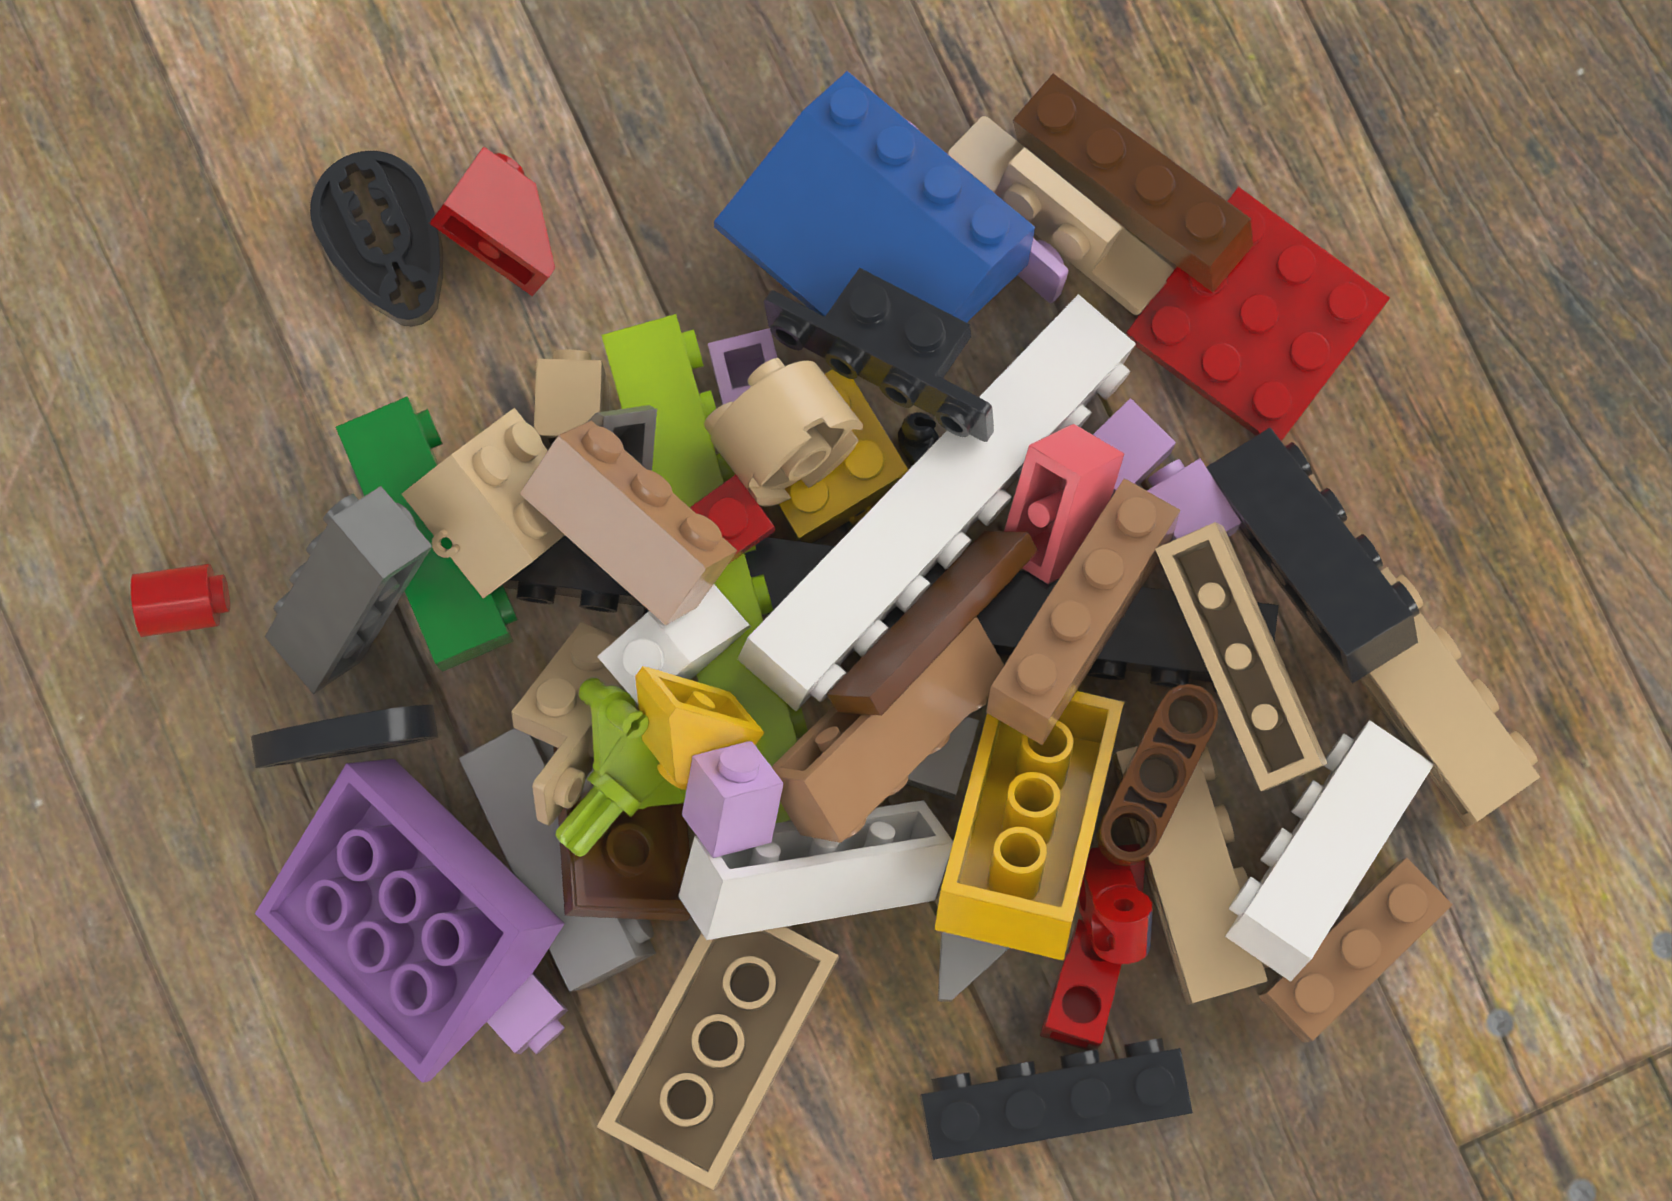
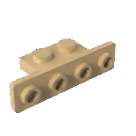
[948,116,1174,315]
[511,622,639,826]

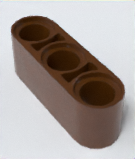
[1096,684,1218,866]

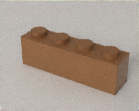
[986,478,1181,745]
[771,617,1004,843]

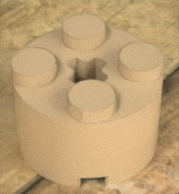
[704,358,863,506]

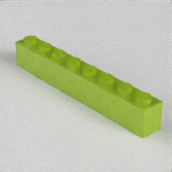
[601,314,808,824]

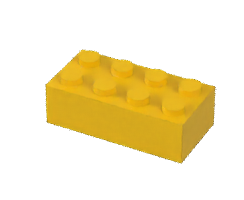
[934,691,1124,961]

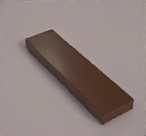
[826,531,1038,716]

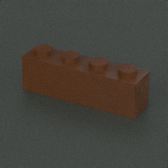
[1013,73,1253,292]

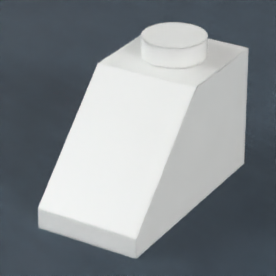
[597,584,751,703]

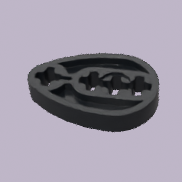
[310,151,443,327]
[251,705,438,768]

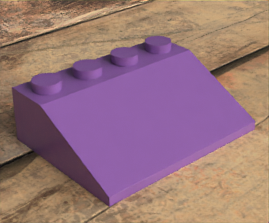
[255,759,565,1083]

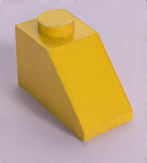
[635,666,765,790]

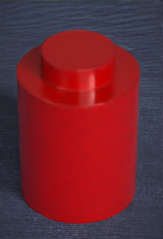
[130,564,230,637]

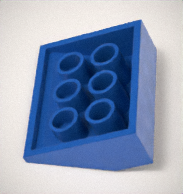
[714,71,1035,323]

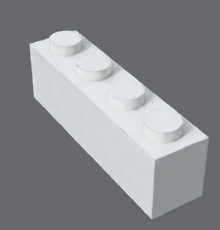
[1225,720,1434,982]
[679,800,953,940]

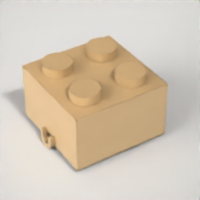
[402,408,565,598]

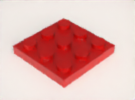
[1125,186,1390,442]

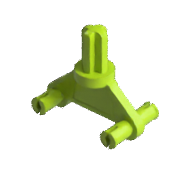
[555,678,686,857]

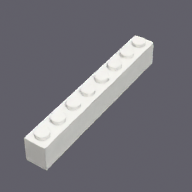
[737,294,1136,711]

